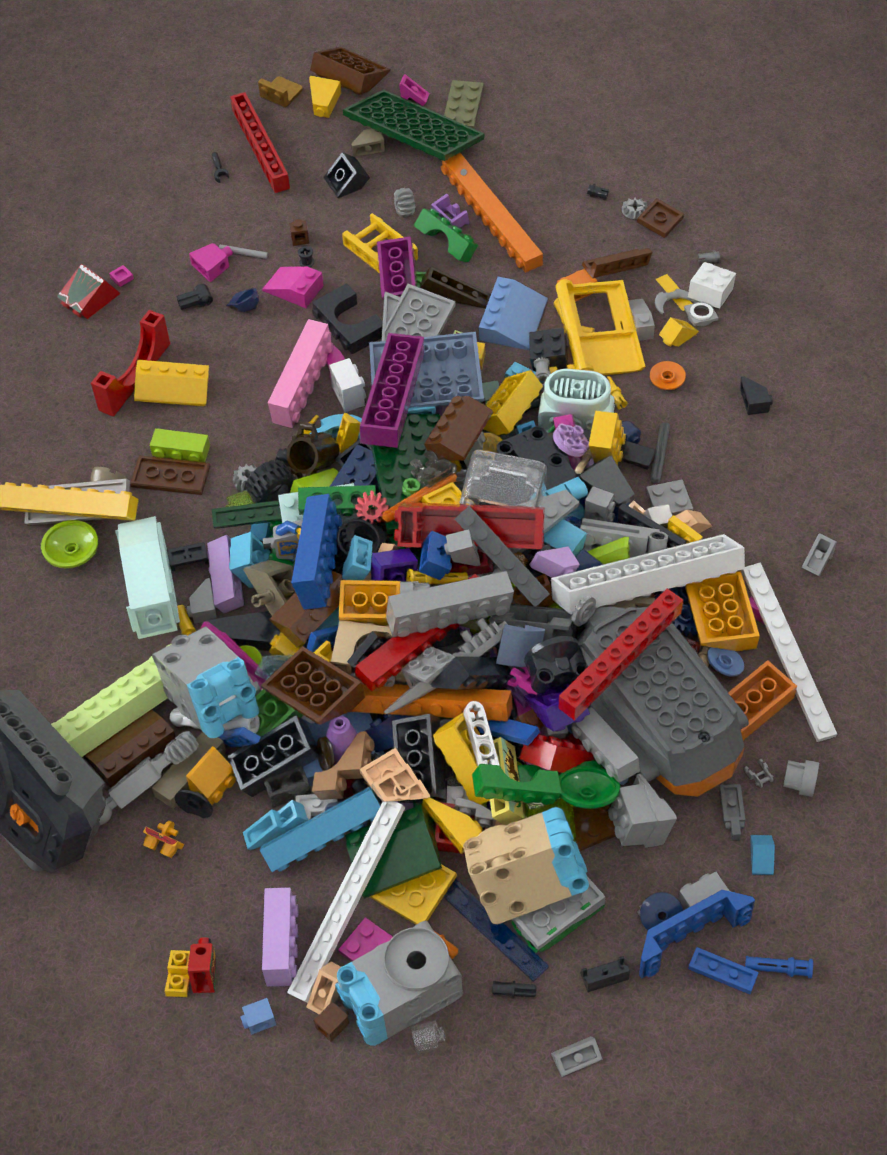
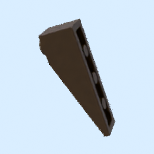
[420,266,491,308]

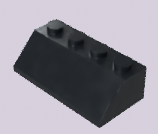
[430,657,514,690]
[392,714,447,803]

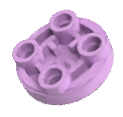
[553,424,589,457]

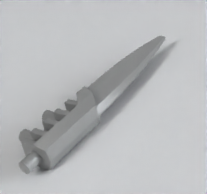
[384,617,508,714]

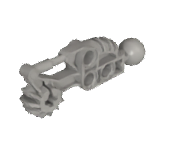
[99,731,199,825]

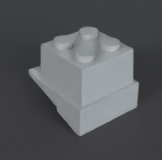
[608,774,677,848]

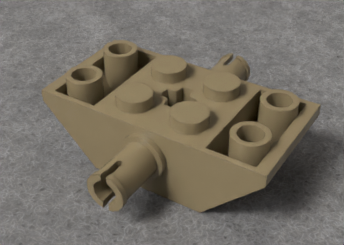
[243,560,295,616]

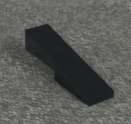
[583,429,655,470]

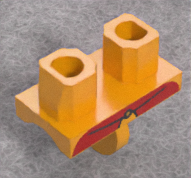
[143,820,184,858]

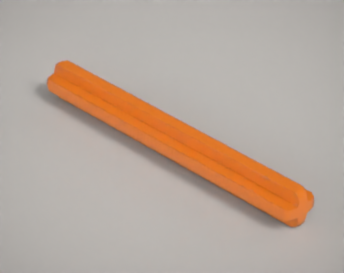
[382,471,457,522]

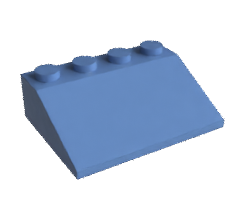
[479,277,548,351]

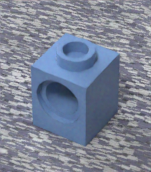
[240,998,276,1035]

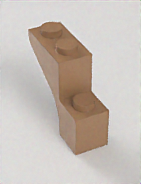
[312,731,374,800]

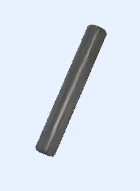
[650,422,670,483]

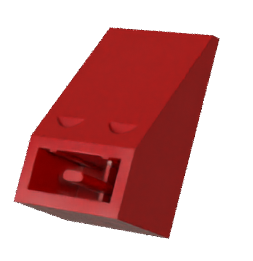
[519,734,594,773]

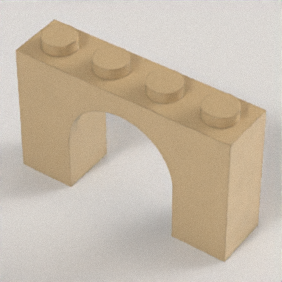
[331,620,408,682]

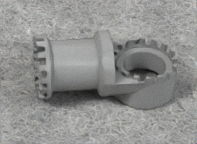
[534,357,551,391]

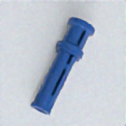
[745,956,813,979]

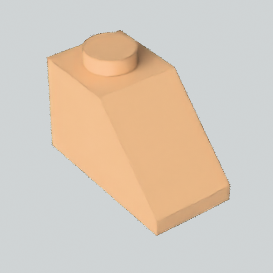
[676,510,712,533]
[306,962,341,1014]

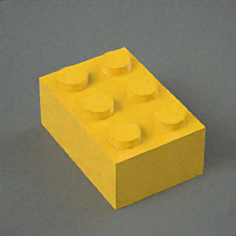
[589,411,626,466]

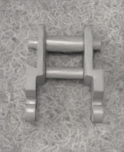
[744,759,773,788]

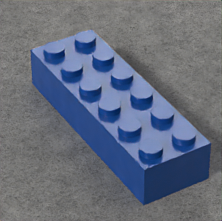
[291,494,342,610]

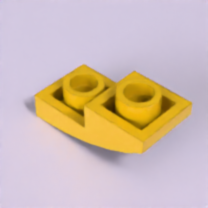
[165,950,190,997]

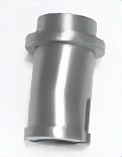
[698,250,720,265]

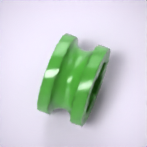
[402,478,420,497]

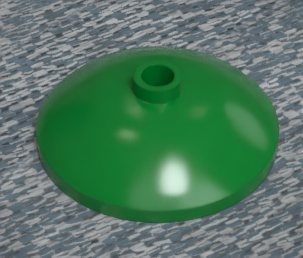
[559,766,620,809]

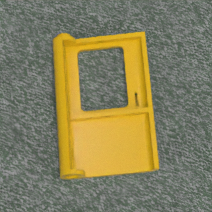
[556,279,646,375]

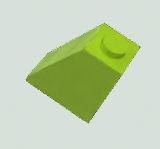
[587,537,630,564]

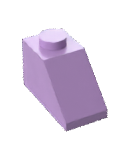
[529,546,580,578]

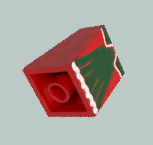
[57,264,121,319]

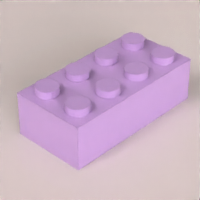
[262,888,299,986]

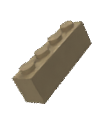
[152,731,226,809]

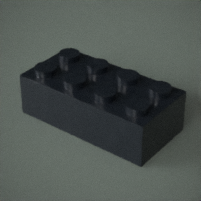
[228,716,321,797]

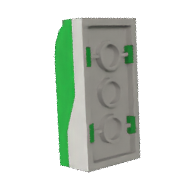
[511,876,605,953]

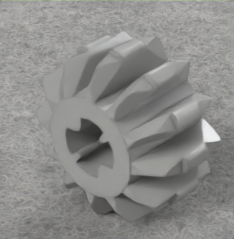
[394,188,415,217]
[233,464,257,495]

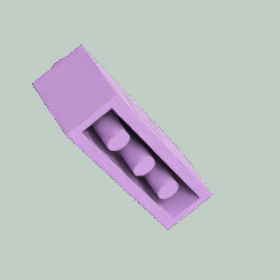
[207,535,244,613]

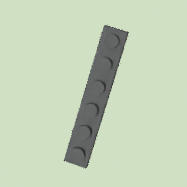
[455,506,550,607]

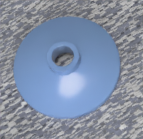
[707,647,744,677]

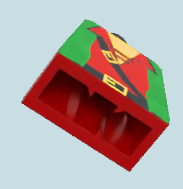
[188,937,216,993]

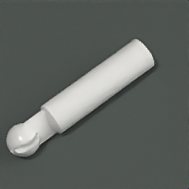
[170,707,260,734]

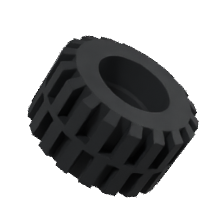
[245,460,296,503]
[337,518,389,562]

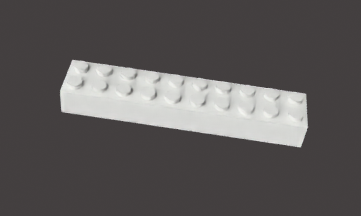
[551,534,745,614]

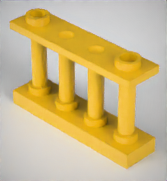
[342,213,418,273]

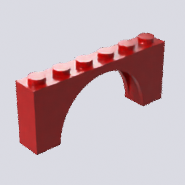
[91,310,171,417]

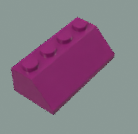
[377,236,417,300]

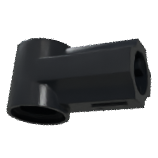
[176,284,213,310]

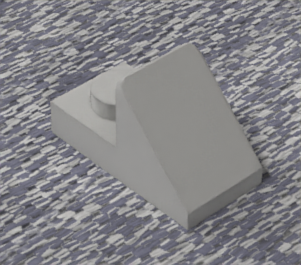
[802,533,837,576]

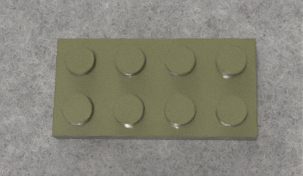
[444,80,484,129]

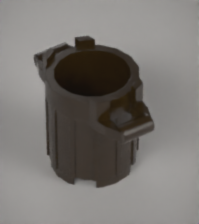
[286,422,340,479]

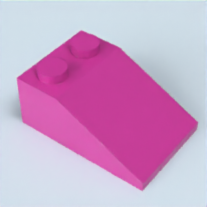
[262,267,324,308]

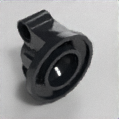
[524,636,587,694]

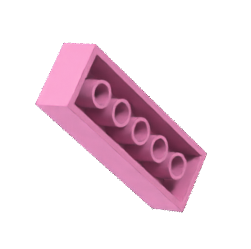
[268,319,333,428]

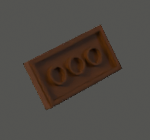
[130,455,210,495]

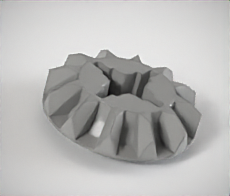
[622,198,648,219]
[571,596,596,626]

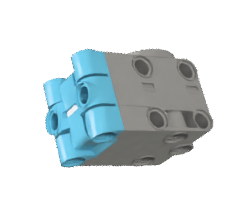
[152,626,259,738]
[335,921,463,1045]

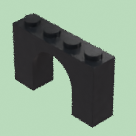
[312,283,383,355]

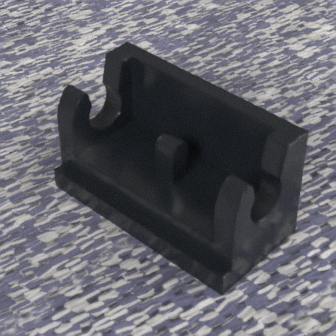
[167,542,209,572]
[580,956,630,992]

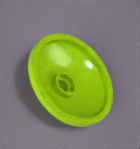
[41,520,98,568]

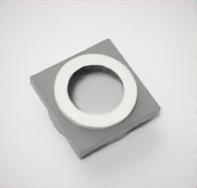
[684,302,718,326]

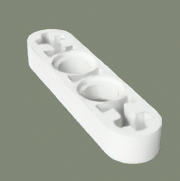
[464,701,499,766]

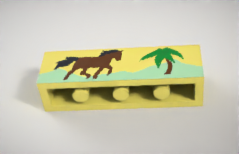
[484,737,524,825]

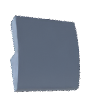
[496,624,545,667]

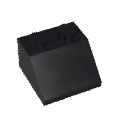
[323,152,370,198]

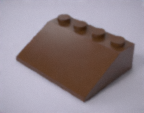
[310,47,391,95]
[260,646,365,725]
[83,709,176,788]

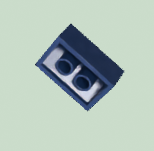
[365,714,415,752]

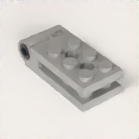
[580,518,668,558]

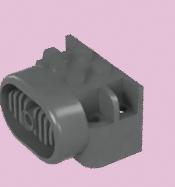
[489,604,578,673]

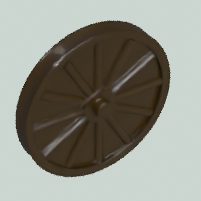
[317,736,334,771]

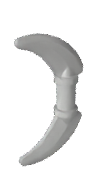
[655,289,700,314]

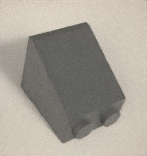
[577,456,634,507]

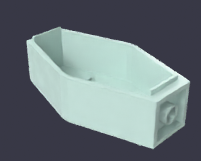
[115,516,180,639]

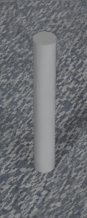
[219,244,269,259]

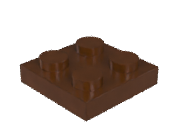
[637,198,684,238]

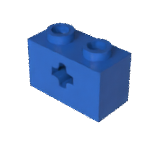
[419,531,452,580]

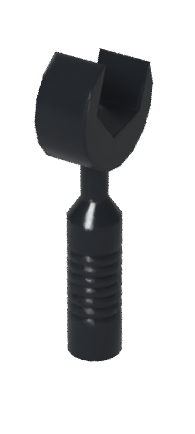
[212,152,229,183]

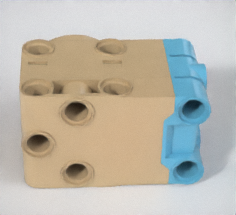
[463,807,589,924]

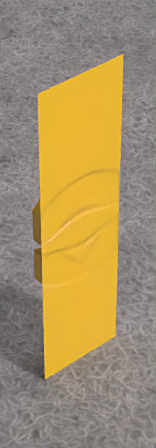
[656,274,692,311]

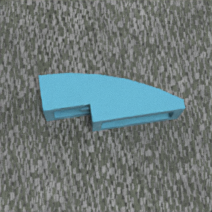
[243,800,308,850]

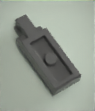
[719,784,745,841]

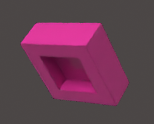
[109,265,134,287]

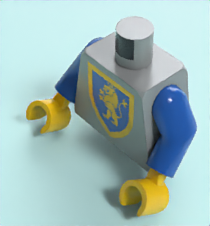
[263,520,303,561]

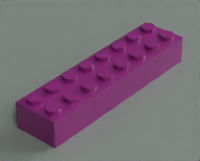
[360,333,424,448]

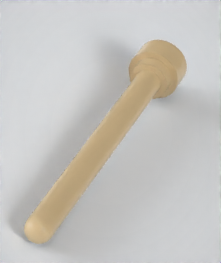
[575,449,594,474]

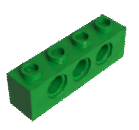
[298,485,376,516]

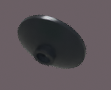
[174,790,213,818]

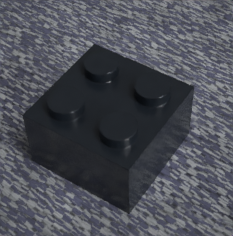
[529,327,568,372]

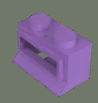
[431,194,469,228]

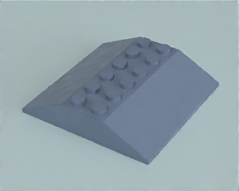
[369,332,484,408]

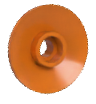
[650,361,686,390]

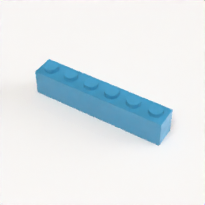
[260,787,381,872]

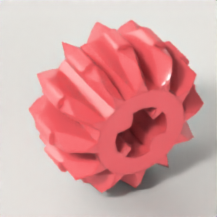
[355,491,388,524]

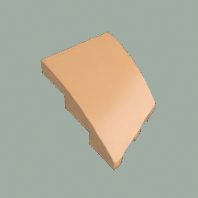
[359,748,430,802]

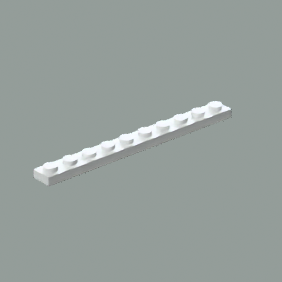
[741,562,837,742]
[287,801,405,1003]

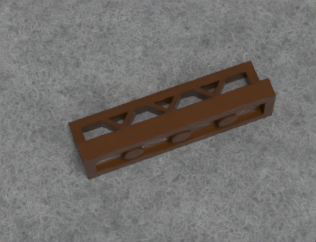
[582,248,652,278]

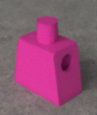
[189,243,233,282]

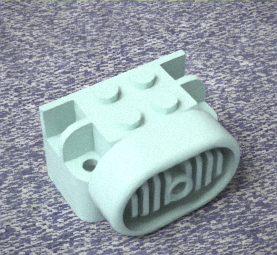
[538,369,615,433]

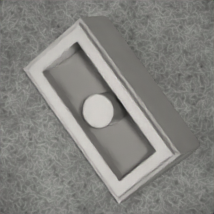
[551,1036,603,1077]

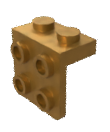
[258,76,303,108]

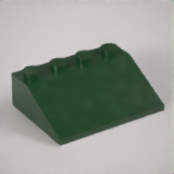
[345,804,442,899]

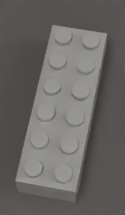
[386,571,514,637]

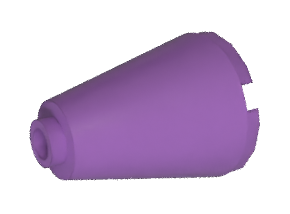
[326,716,357,765]

